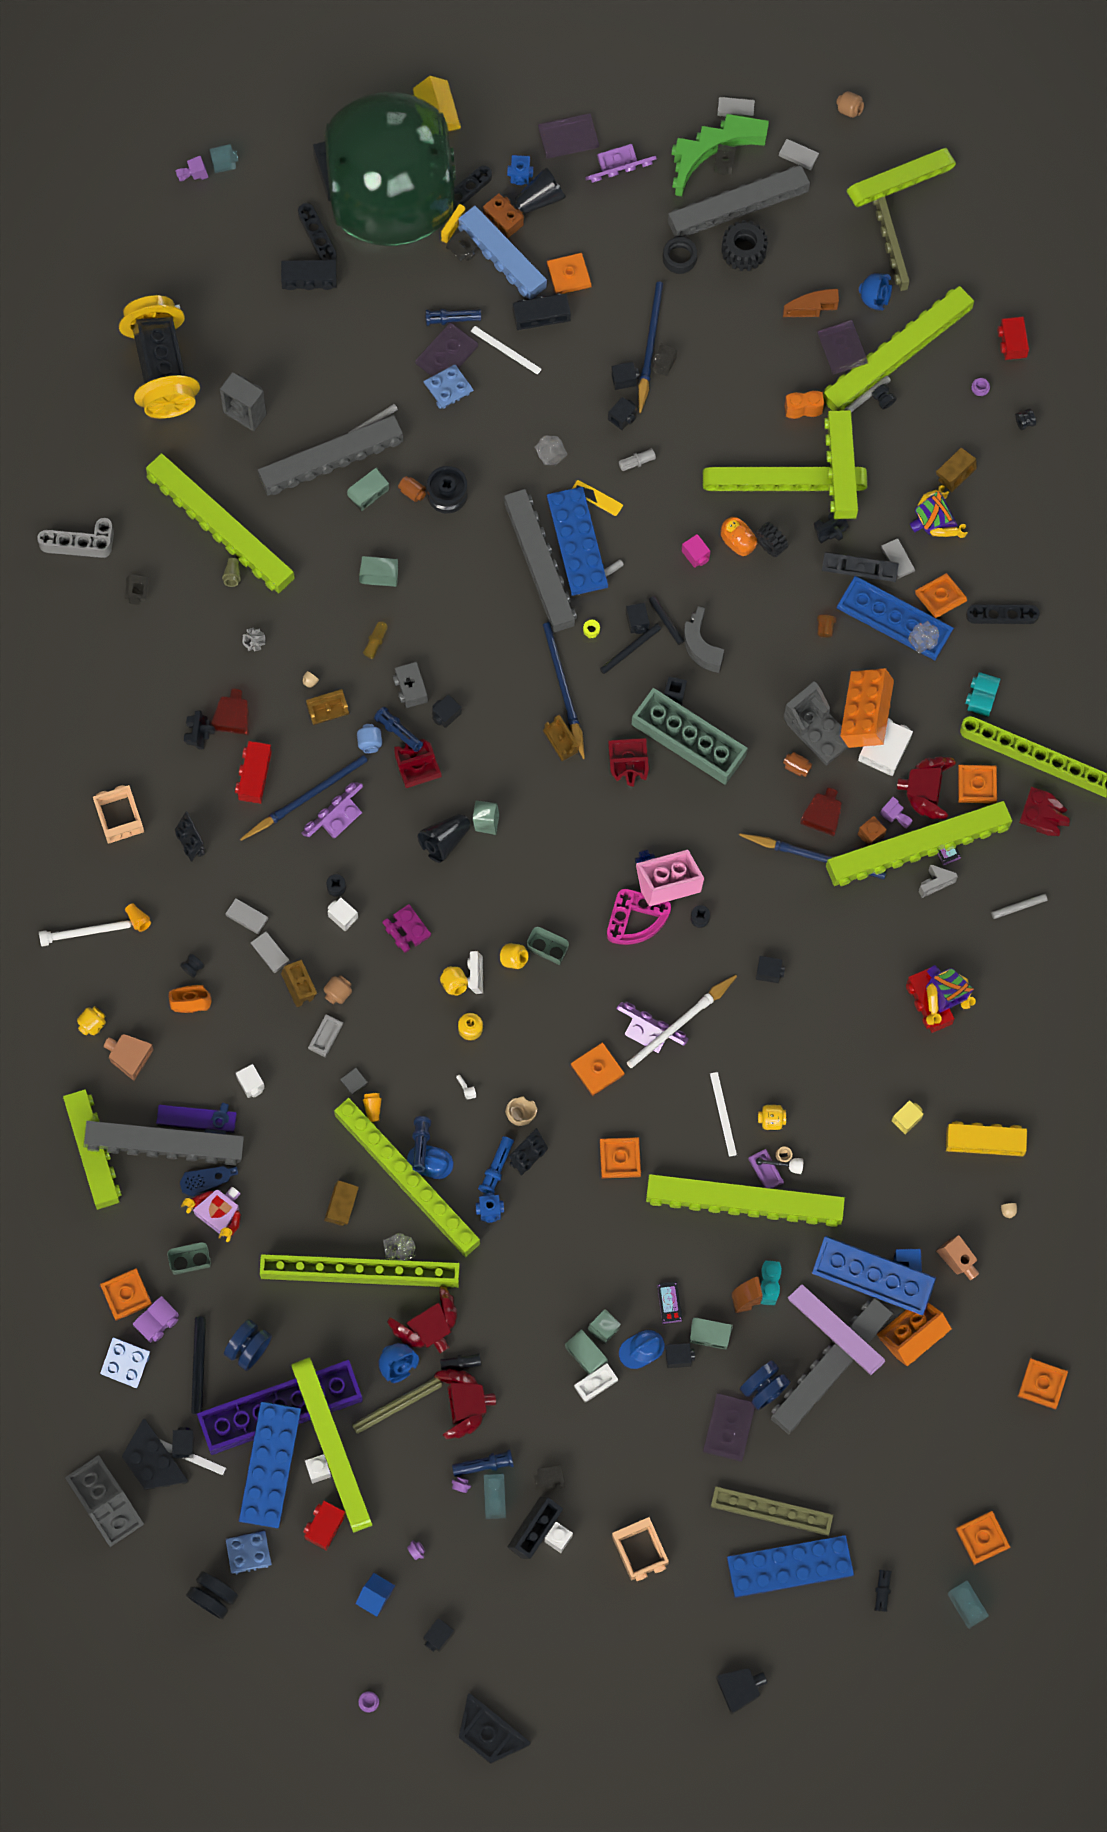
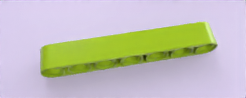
[846,148,956,207]

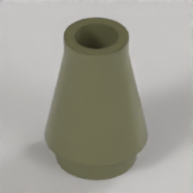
[222,558,241,587]

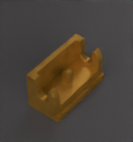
[936,448,977,492]
[306,689,349,725]
[543,715,579,761]
[281,960,317,1007]
[324,1180,359,1226]

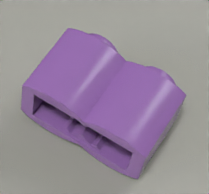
[133,1296,179,1343]

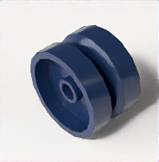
[224,1319,272,1371]
[740,1360,791,1410]

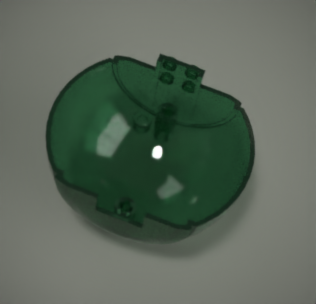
[324,91,456,246]

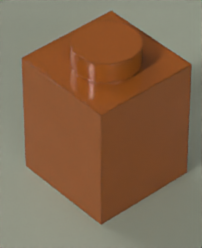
[858,816,886,846]

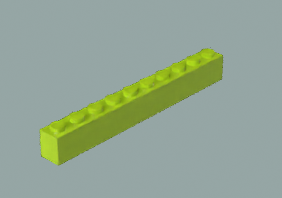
[823,286,974,411]
[146,453,294,594]
[826,801,1012,886]
[334,1098,480,1257]
[646,1174,845,1227]
[260,1254,459,1288]

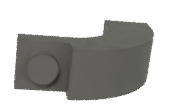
[684,606,725,673]

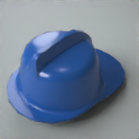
[407,1145,453,1179]
[619,1330,665,1369]

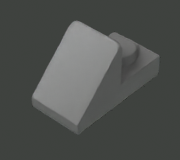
[918,865,958,898]

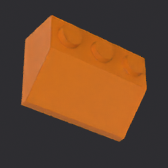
[877,1303,952,1366]

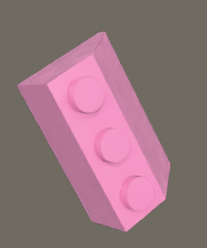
[636,850,704,906]

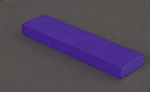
[156,1105,237,1133]

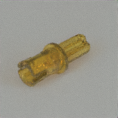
[363,622,388,658]

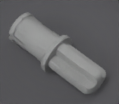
[619,448,656,471]

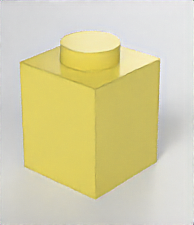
[892,1100,923,1135]

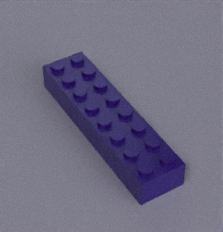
[197,1360,363,1455]

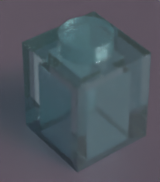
[210,144,238,173]

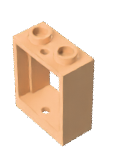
[93,785,144,844]
[612,1517,669,1581]

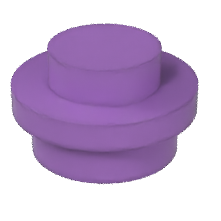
[971,378,990,396]
[451,1477,471,1493]
[407,1540,425,1560]
[359,1691,379,1713]

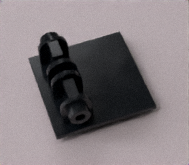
[175,811,205,862]
[509,1128,548,1176]

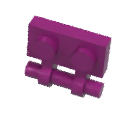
[382,904,431,953]

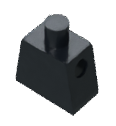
[716,1668,768,1715]

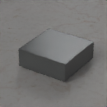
[340,1068,368,1096]

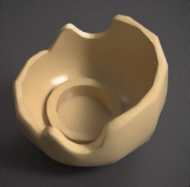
[505,1096,537,1126]

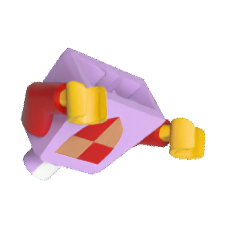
[181,1187,241,1242]

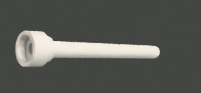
[39,920,132,946]

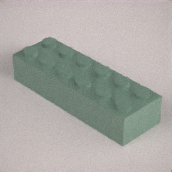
[631,688,748,785]

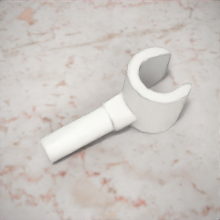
[456,1075,476,1099]

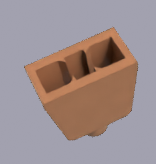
[104,1034,154,1080]
[936,1235,979,1280]

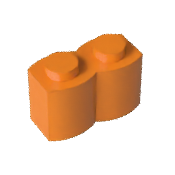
[784,391,824,419]

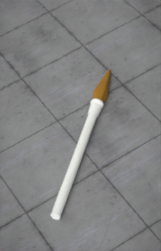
[627,975,737,1068]

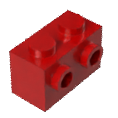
[997,317,1029,360]
[303,1501,346,1551]

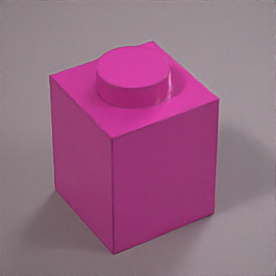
[682,534,710,568]

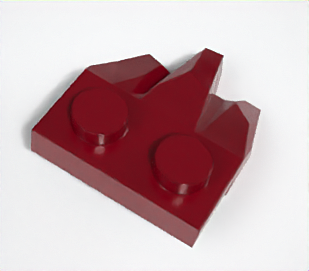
[394,738,442,788]
[608,738,649,787]
[1019,787,1070,836]

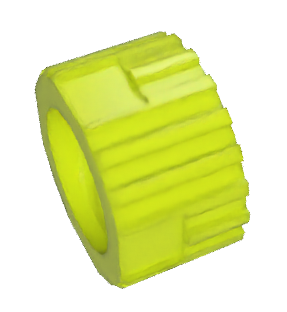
[583,620,600,638]

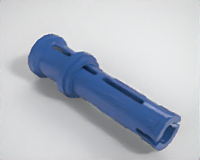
[478,1136,514,1194]

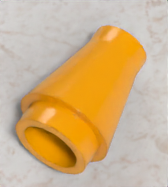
[125,903,151,932]
[363,1093,382,1122]

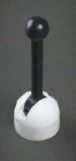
[755,1157,803,1174]

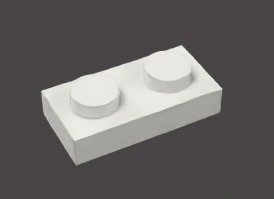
[468,951,483,994]
[574,1364,618,1403]

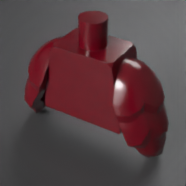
[897,756,956,820]
[387,1286,457,1353]
[434,1369,496,1439]

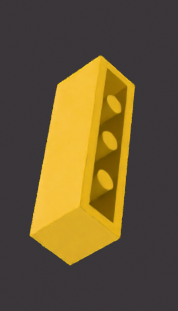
[946,1122,1027,1156]

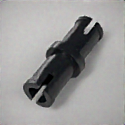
[440,1353,481,1371]
[874,1570,892,1612]

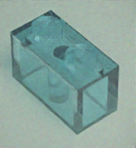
[484,1474,506,1519]
[948,1581,989,1629]

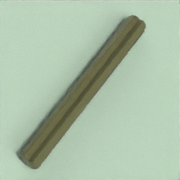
[352,1378,442,1434]

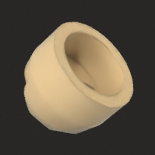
[303,671,319,687]
[776,1147,792,1162]
[1001,1203,1017,1218]

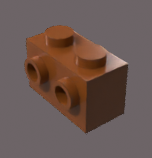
[483,194,524,239]

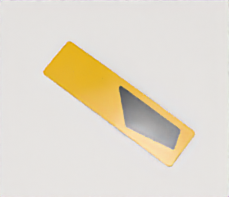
[572,480,623,516]

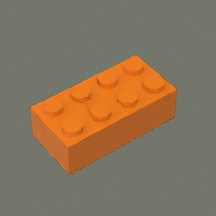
[840,668,894,748]

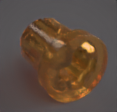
[817,615,836,638]

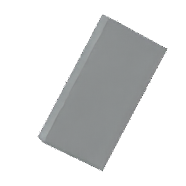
[717,97,755,118]
[779,139,819,170]
[881,538,915,579]
[226,899,269,935]
[251,932,290,973]
[308,1014,343,1058]

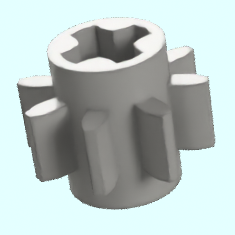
[242,628,265,652]

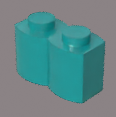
[965,672,1000,717]
[760,1261,781,1305]

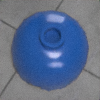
[859,273,892,310]
[378,1343,419,1383]

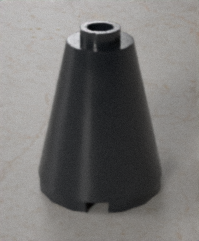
[514,168,566,214]
[417,814,470,863]

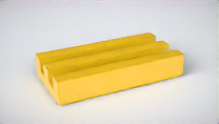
[441,204,465,243]

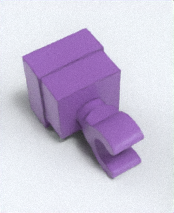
[176,156,208,181]
[880,797,913,829]

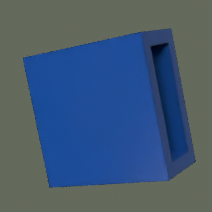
[894,1249,922,1272]
[355,1573,395,1617]

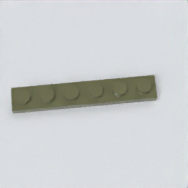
[872,197,909,291]
[711,1487,833,1536]

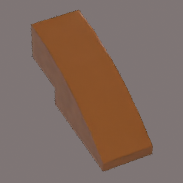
[783,289,839,317]
[731,1277,763,1313]

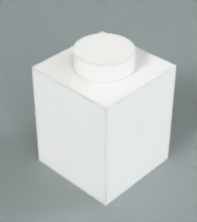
[328,898,358,931]
[236,1064,265,1098]
[305,1454,331,1484]
[545,1522,573,1553]

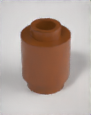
[398,476,427,502]
[783,752,813,777]

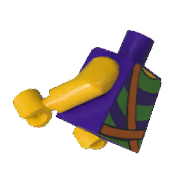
[910,485,968,538]
[926,965,976,1025]

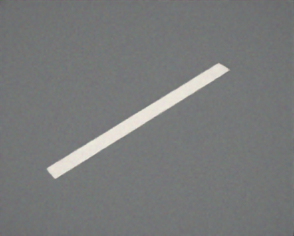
[471,326,542,375]
[710,1072,737,1157]
[159,1439,226,1475]

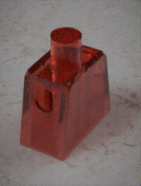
[211,689,249,735]
[800,788,841,836]

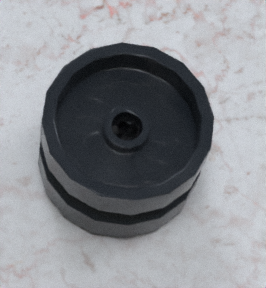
[427,466,467,514]
[186,1571,239,1620]

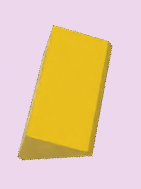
[413,76,461,136]

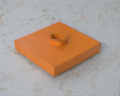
[547,253,591,294]
[915,573,967,618]
[958,765,997,803]
[571,1042,625,1096]
[600,1137,641,1178]
[100,1268,152,1321]
[1018,1358,1068,1410]
[956,1511,1010,1565]

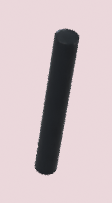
[649,596,684,645]

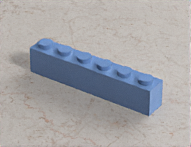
[458,206,547,300]

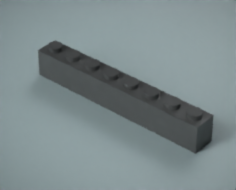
[668,165,810,238]
[258,415,403,496]
[504,489,577,633]
[83,1121,244,1165]
[771,1298,893,1435]

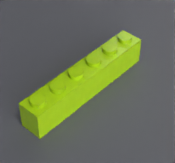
[824,410,858,519]
[63,1089,122,1210]

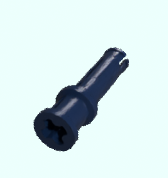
[426,309,481,326]
[374,707,423,752]
[412,1116,431,1172]
[452,1450,514,1477]

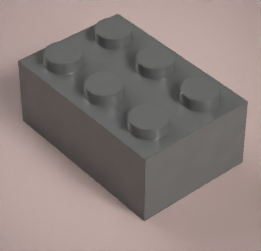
[220,372,266,431]

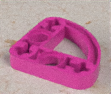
[607,889,671,945]

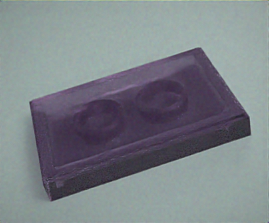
[538,114,599,159]
[817,320,868,374]
[415,323,478,376]
[703,1393,755,1462]

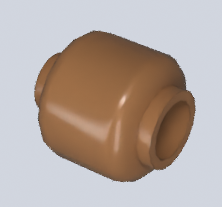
[837,91,864,118]
[324,975,352,1005]

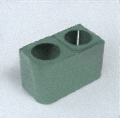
[347,468,389,511]
[359,556,398,587]
[473,801,499,835]
[527,927,569,965]
[167,1242,211,1275]
[588,1309,621,1344]
[690,1318,733,1350]
[565,1330,608,1375]

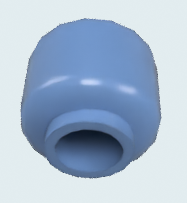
[357,724,382,753]

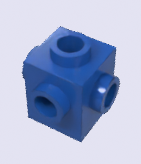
[507,155,533,185]
[476,1193,504,1223]

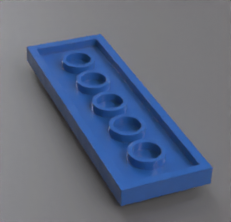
[547,487,608,596]
[837,576,954,660]
[812,1236,937,1316]
[239,1401,301,1528]
[727,1535,854,1598]

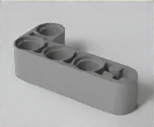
[37,518,114,558]

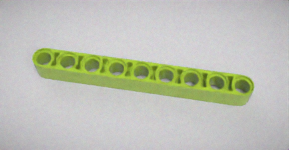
[703,467,867,491]
[960,716,1107,798]
[291,1357,372,1533]

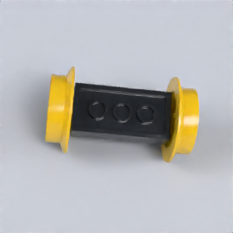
[119,295,200,419]

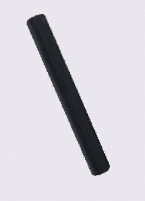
[191,1316,206,1415]

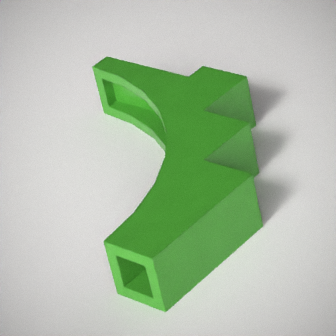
[672,114,769,196]

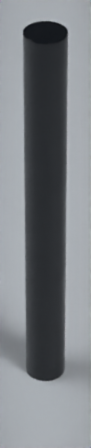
[600,624,661,674]

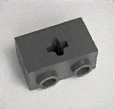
[393,662,428,708]

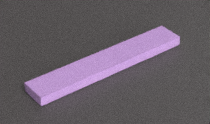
[788,1285,885,1375]

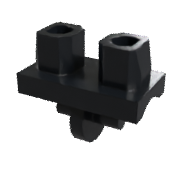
[814,512,849,543]
[184,711,216,749]

